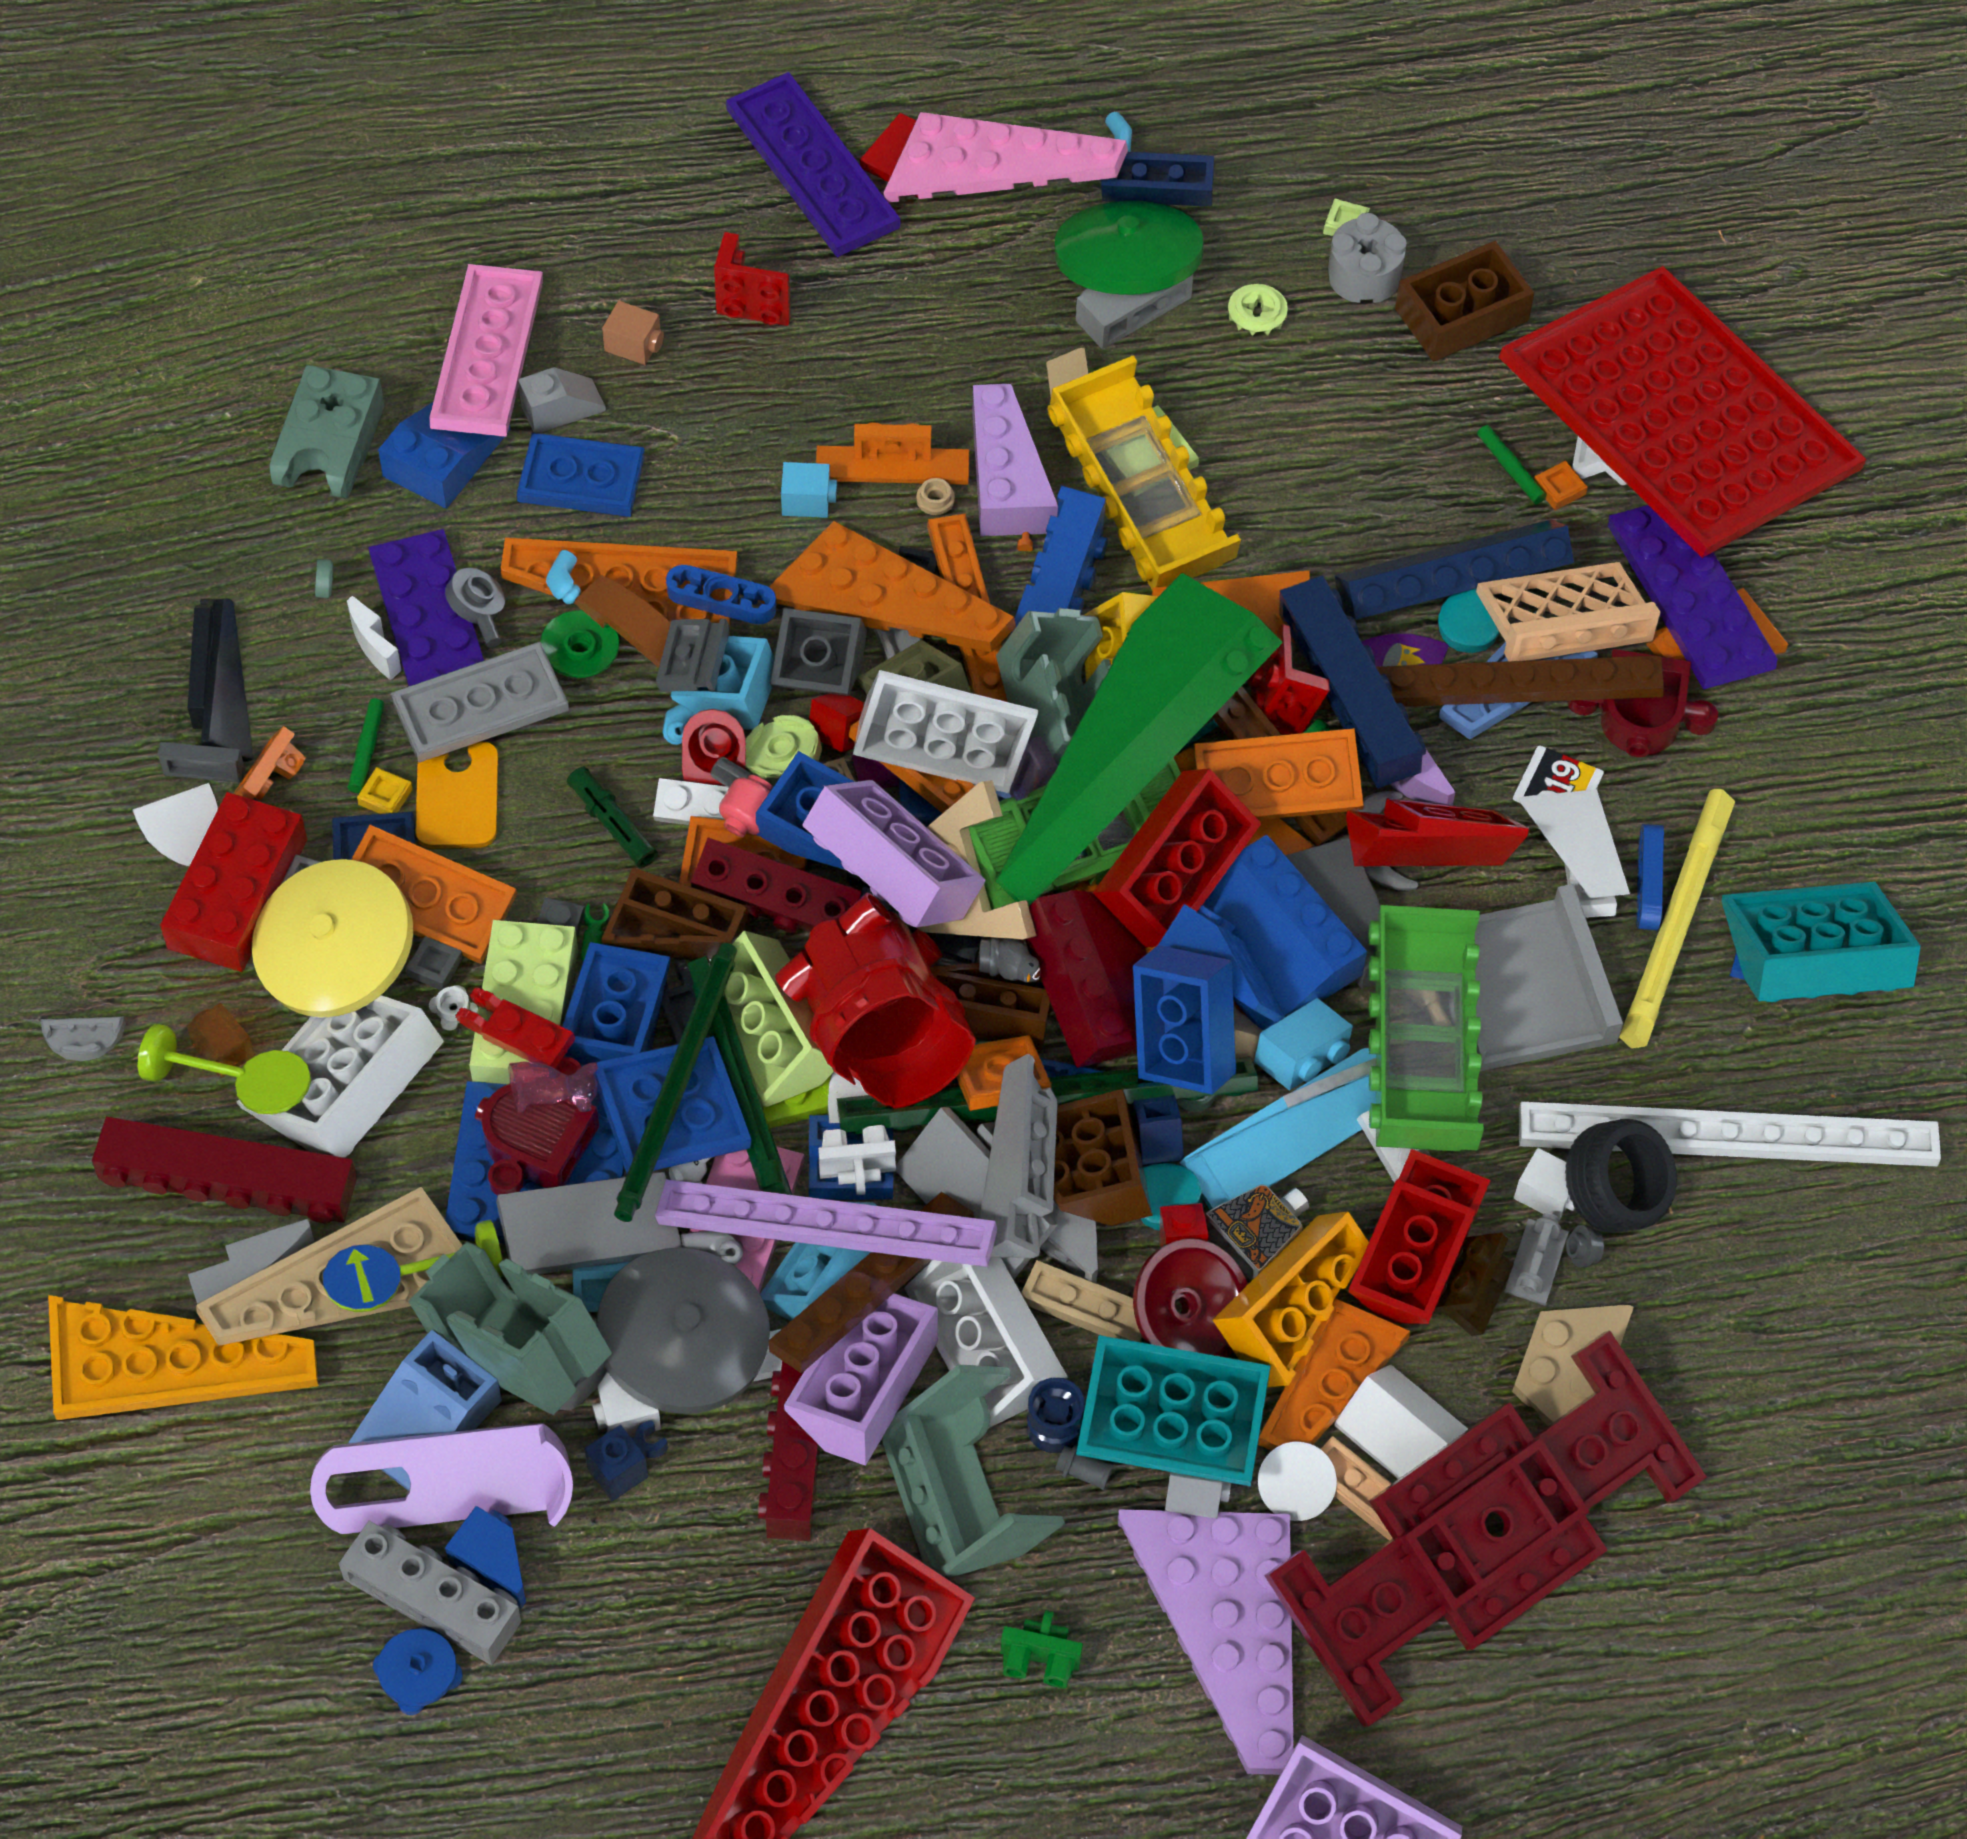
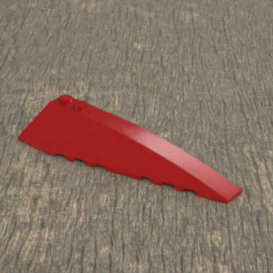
[692,1528,975,1839]

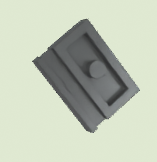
[656,619,730,691]

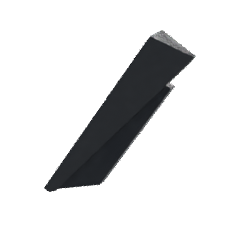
[187,598,253,762]

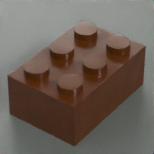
[1395,240,1535,362]

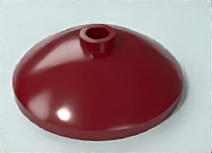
[1133,1239,1248,1358]

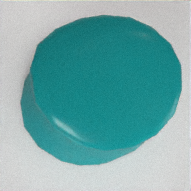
[1438,588,1499,654]
[1140,1163,1204,1231]

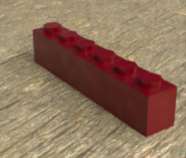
[92,1116,357,1224]

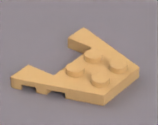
[917,780,1037,939]

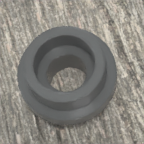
[1566,1225,1604,1268]

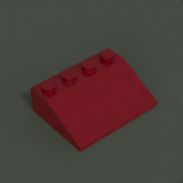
[1025,890,1147,1068]

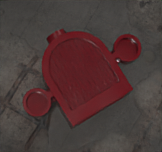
[1567,649,1718,757]
[475,1057,599,1196]

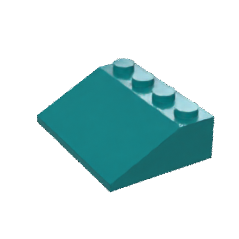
[1721,882,1921,1002]
[1076,1335,1270,1486]

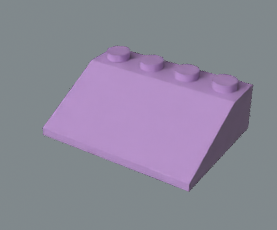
[1246,1735,1463,1839]

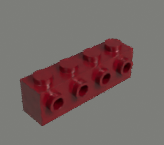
[691,837,862,933]
[758,1361,820,1541]

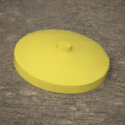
[252,859,413,1017]

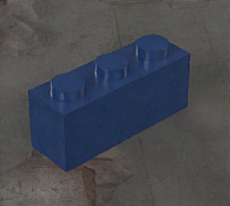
[1101,152,1214,207]

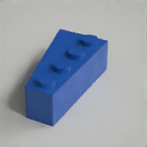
[1010,485,1108,635]

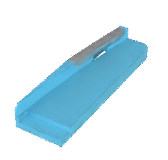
[1180,1048,1391,1210]

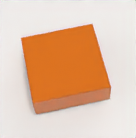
[1534,460,1588,511]

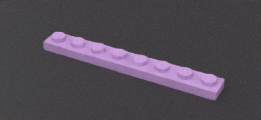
[655,1179,998,1267]

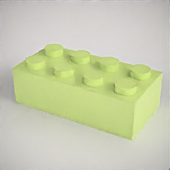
[469,920,578,1087]

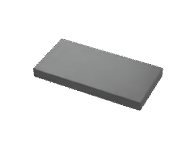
[391,642,569,763]
[896,1107,1058,1280]
[496,1172,682,1274]

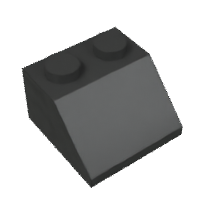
[770,608,867,696]

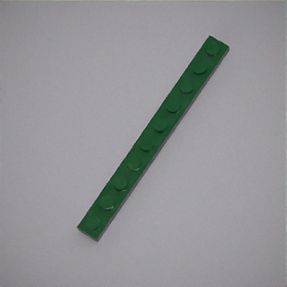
[836,1057,1258,1134]

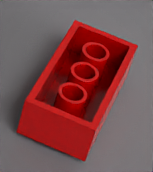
[1093,768,1262,947]
[160,792,308,973]

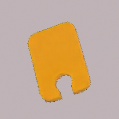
[415,741,498,849]

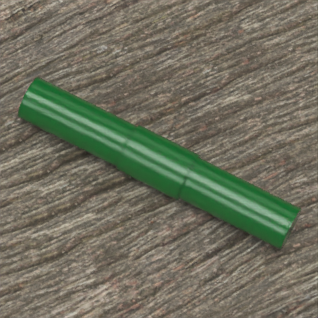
[1477,425,1547,505]
[347,698,385,793]

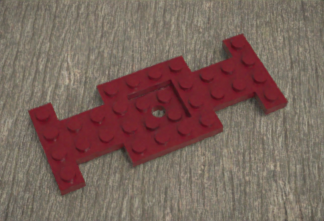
[1264,1331,1707,1727]

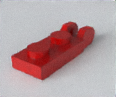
[455,987,575,1072]

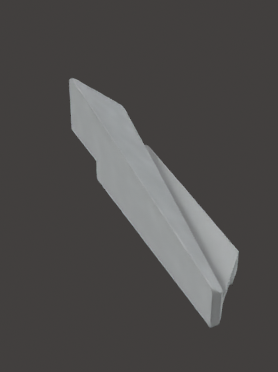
[980,1054,1057,1258]

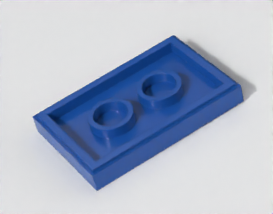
[517,433,645,517]

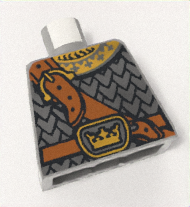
[1205,1184,1309,1282]

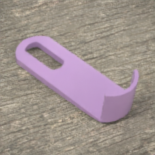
[310,1423,573,1534]

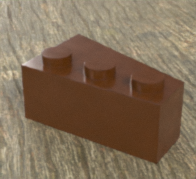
[601,867,751,959]
[930,963,1052,1050]

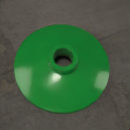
[540,610,619,678]

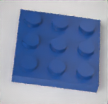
[592,1036,751,1173]

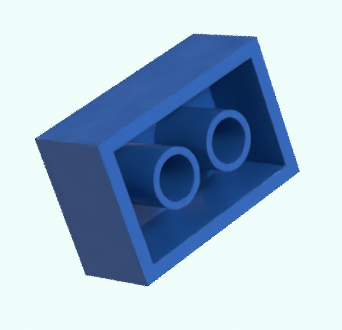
[1133,945,1236,1095]

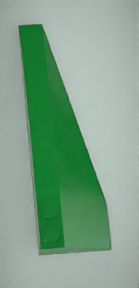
[995,573,1283,907]

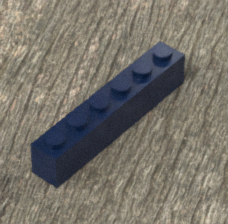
[1334,519,1574,620]
[1279,575,1426,789]

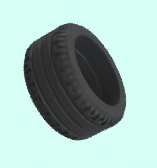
[1565,1119,1677,1233]

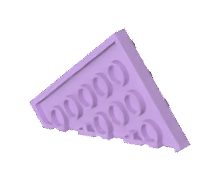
[1118,1509,1294,1775]

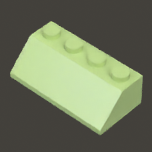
[724,931,834,1107]

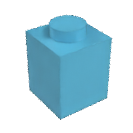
[781,462,837,518]

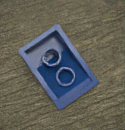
[378,402,511,509]
[756,751,855,870]
[1158,904,1285,1023]
[562,942,670,1075]

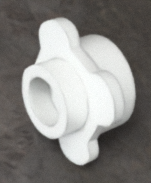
[429,985,478,1030]

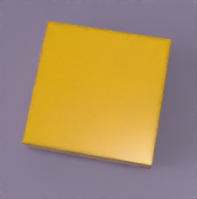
[357,767,413,814]

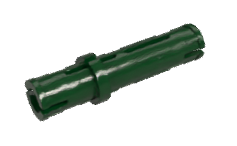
[567,766,658,869]

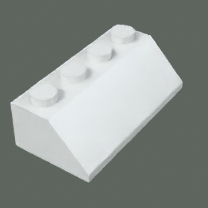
[904,1257,1068,1428]

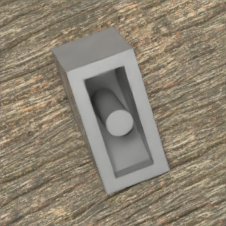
[518,367,606,434]
[1040,1200,1098,1283]

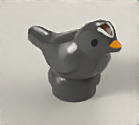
[979,937,1041,983]

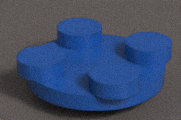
[373,1627,463,1715]

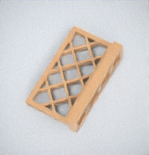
[1476,562,1660,661]

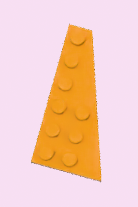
[48,1295,319,1420]

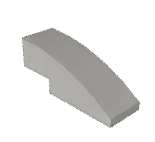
[188,1219,315,1304]

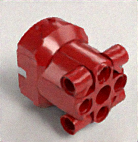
[775,893,976,1109]

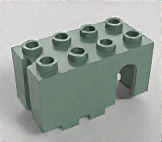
[996,608,1111,788]
[408,1241,612,1415]

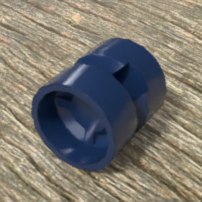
[1027,1377,1084,1453]

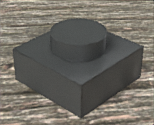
[537,897,585,938]
[406,936,463,990]

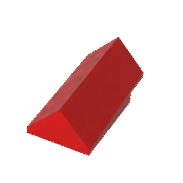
[1346,798,1529,867]
[1348,1149,1491,1324]

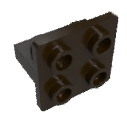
[1434,1232,1514,1336]

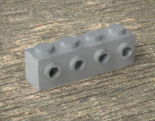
[339,1520,521,1666]

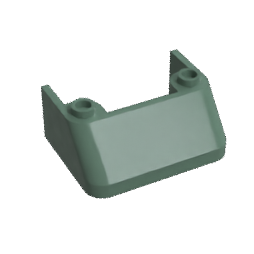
[883,1364,1065,1578]

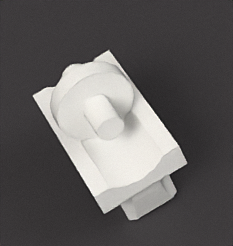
[818,1125,896,1195]

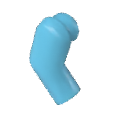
[662,704,696,745]

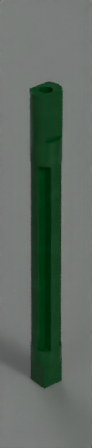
[687,956,792,1195]

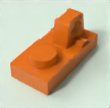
[233,726,306,801]

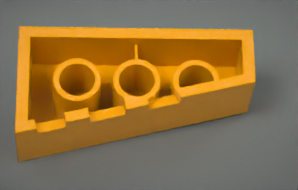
[1213,1211,1369,1387]

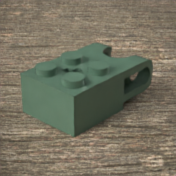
[270,365,385,499]

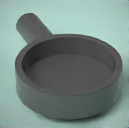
[445,568,505,648]

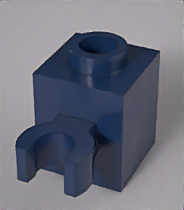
[1133,1095,1184,1165]
[584,1420,668,1501]

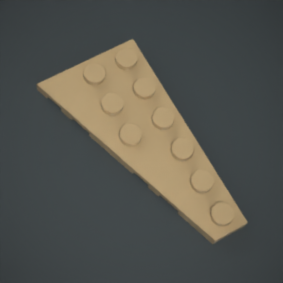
[196,1187,463,1346]

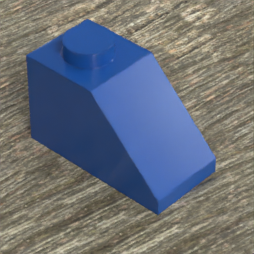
[445,1506,526,1609]

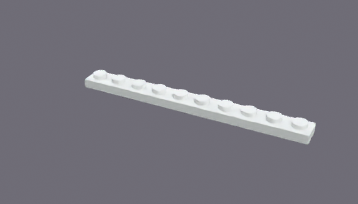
[1519,1102,1941,1167]

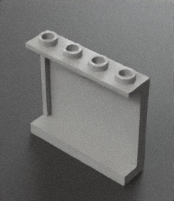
[1448,884,1623,1071]

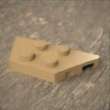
[1512,1305,1634,1426]

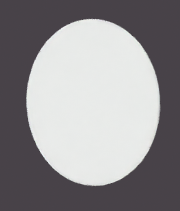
[1258,1442,1337,1521]

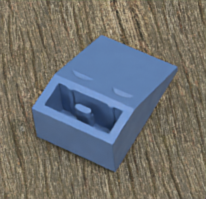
[349,1330,502,1491]

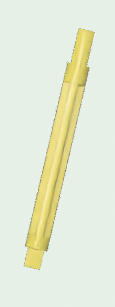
[1619,789,1735,1049]

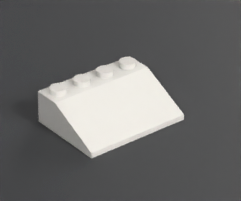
[853,670,1038,793]
[237,995,444,1158]

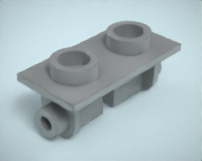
[1505,1213,1569,1305]

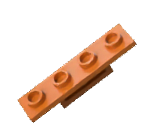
[816,422,969,485]

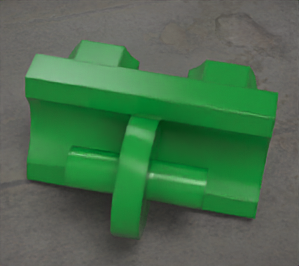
[1000,1610,1083,1689]

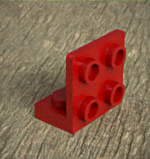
[714,232,791,326]
[1247,624,1329,735]

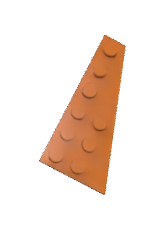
[761,521,1016,652]
[501,537,738,636]

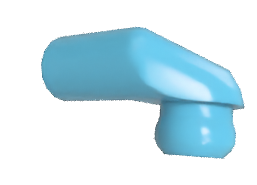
[1105,112,1132,152]
[546,550,581,604]

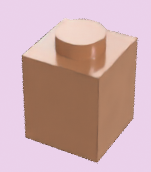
[602,300,664,365]

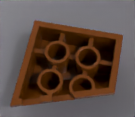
[1053,1089,1152,1226]

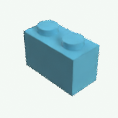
[1254,998,1353,1091]

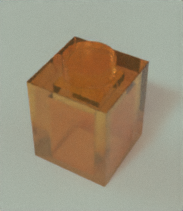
[186,1002,255,1079]

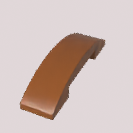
[574,575,671,668]

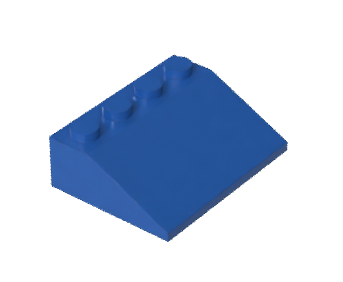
[1203,835,1367,1031]

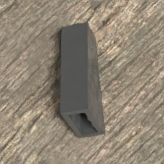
[1285,837,1380,989]

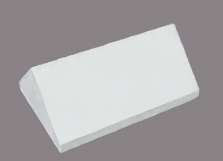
[1334,1365,1468,1479]

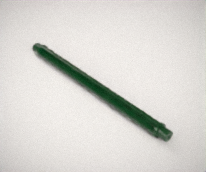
[614,943,737,1222]

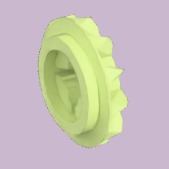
[1228,284,1288,336]

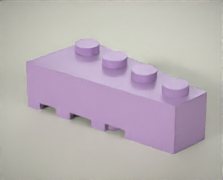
[972,384,1058,536]

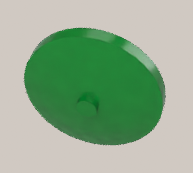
[1055,201,1203,295]

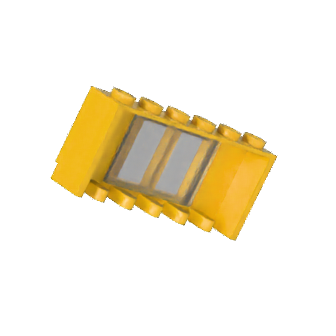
[1047,355,1241,589]

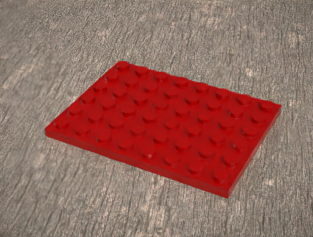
[1498,266,1867,558]

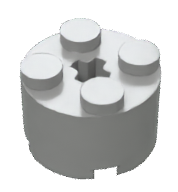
[1328,213,1407,303]

